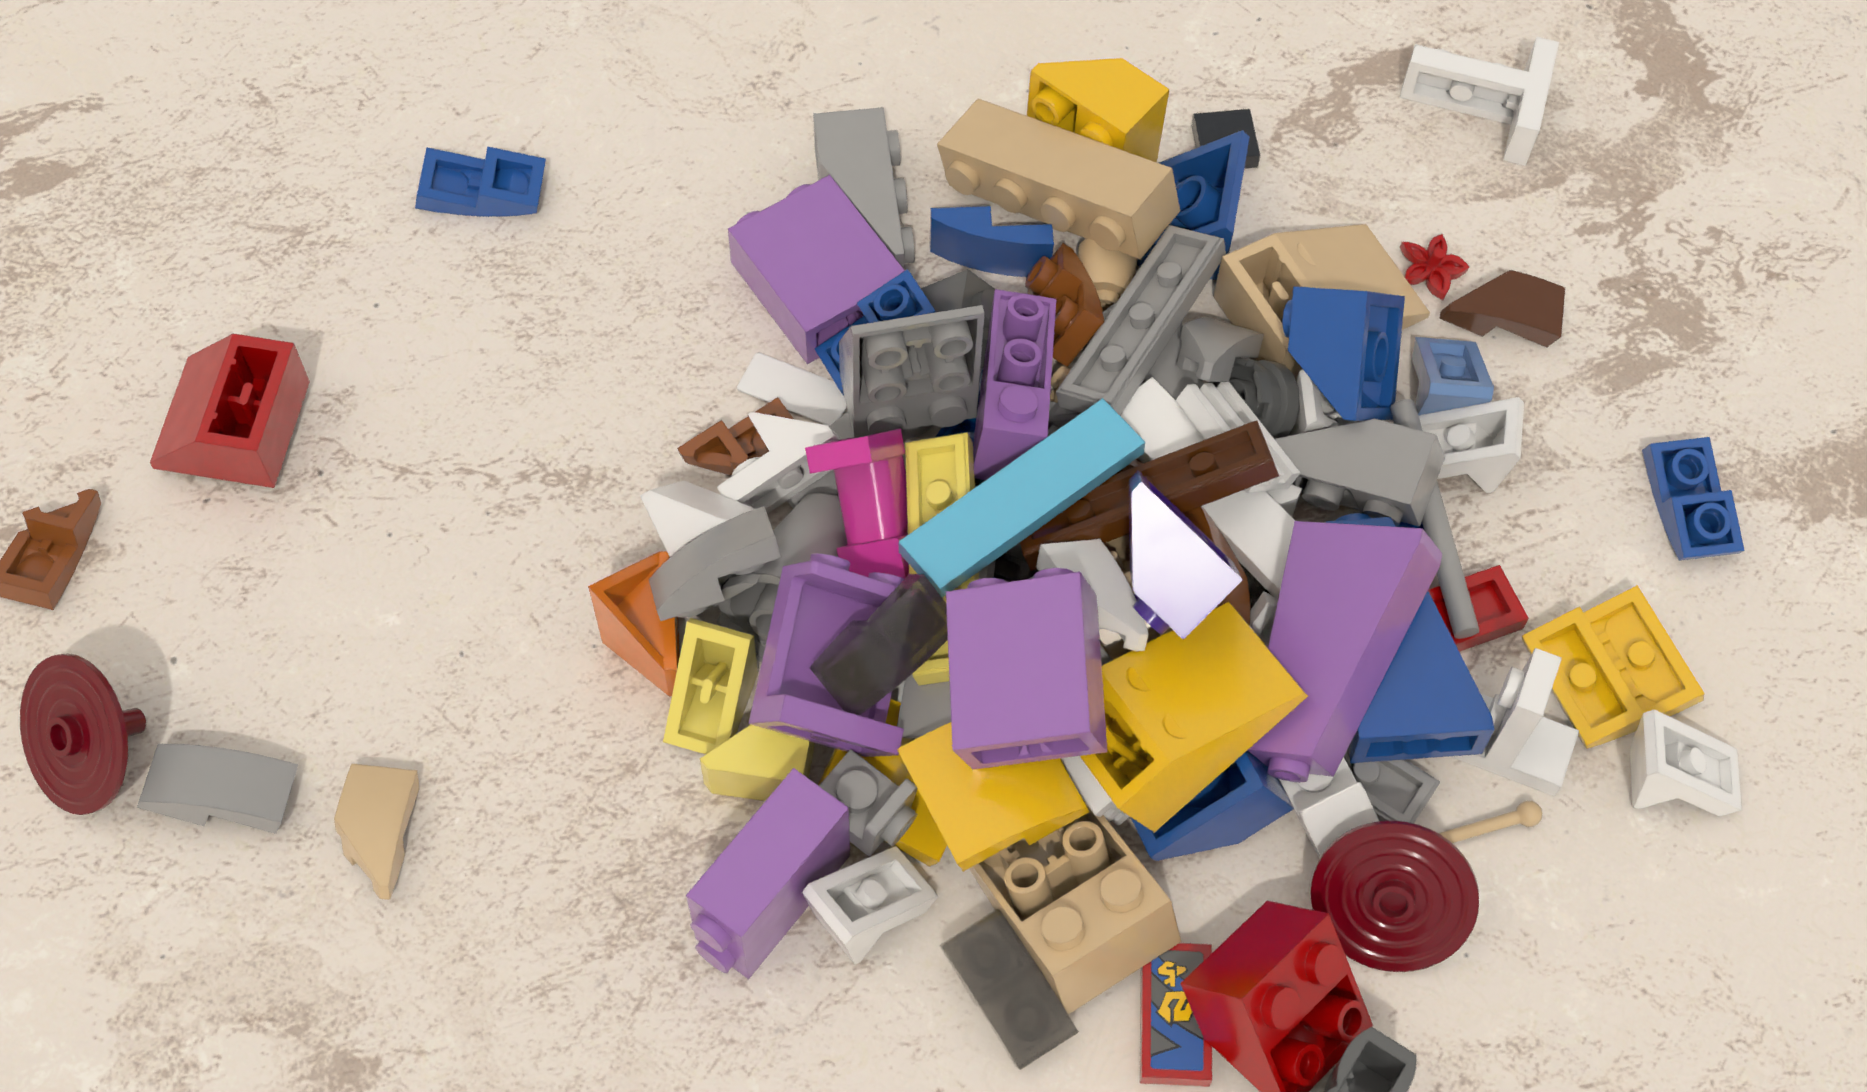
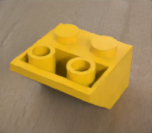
[1027,58,1170,162]

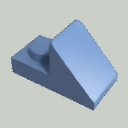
[1412,337,1494,415]

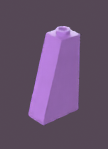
[1248,521,1442,782]

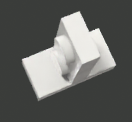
[1399,37,1559,166]
[1449,648,1579,797]

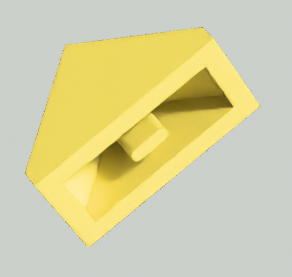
[663,618,758,754]
[700,725,815,801]

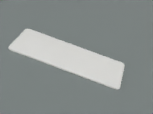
[737,353,847,426]

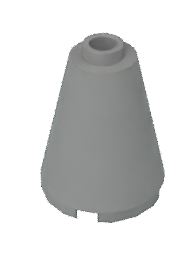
[714,493,847,662]

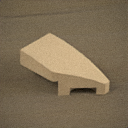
[334,763,420,900]

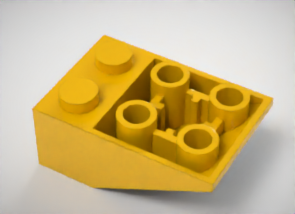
[1080,602,1308,832]

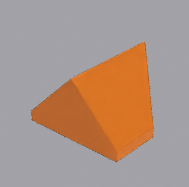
[588,551,680,697]

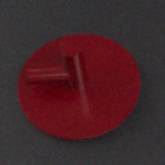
[20,653,146,815]
[1311,821,1479,972]

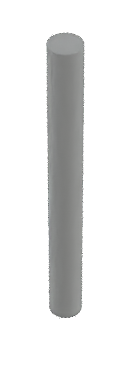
[1390,399,1480,639]

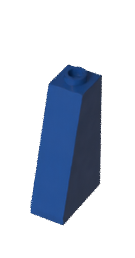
[1326,513,1495,763]

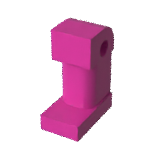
[805,429,910,586]

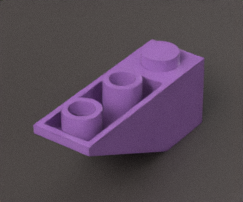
[973,289,1056,480]

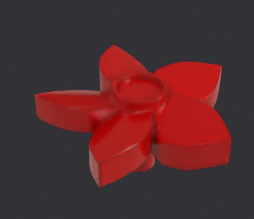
[1400,234,1469,300]

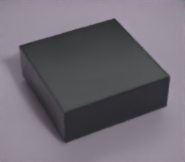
[1191,109,1260,169]

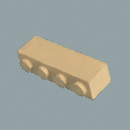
[937,98,1180,259]

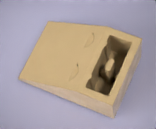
[1213,224,1430,379]
[969,798,1181,1016]

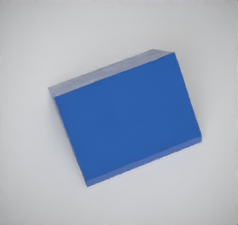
[1137,130,1250,281]

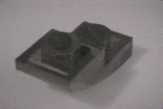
[809,574,948,715]
[939,909,1079,1070]

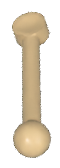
[1439,801,1542,843]

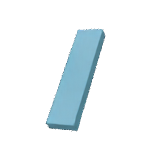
[898,398,1145,599]

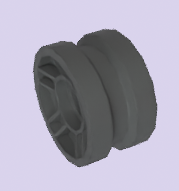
[1208,357,1300,439]

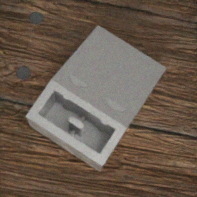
[839,305,985,438]

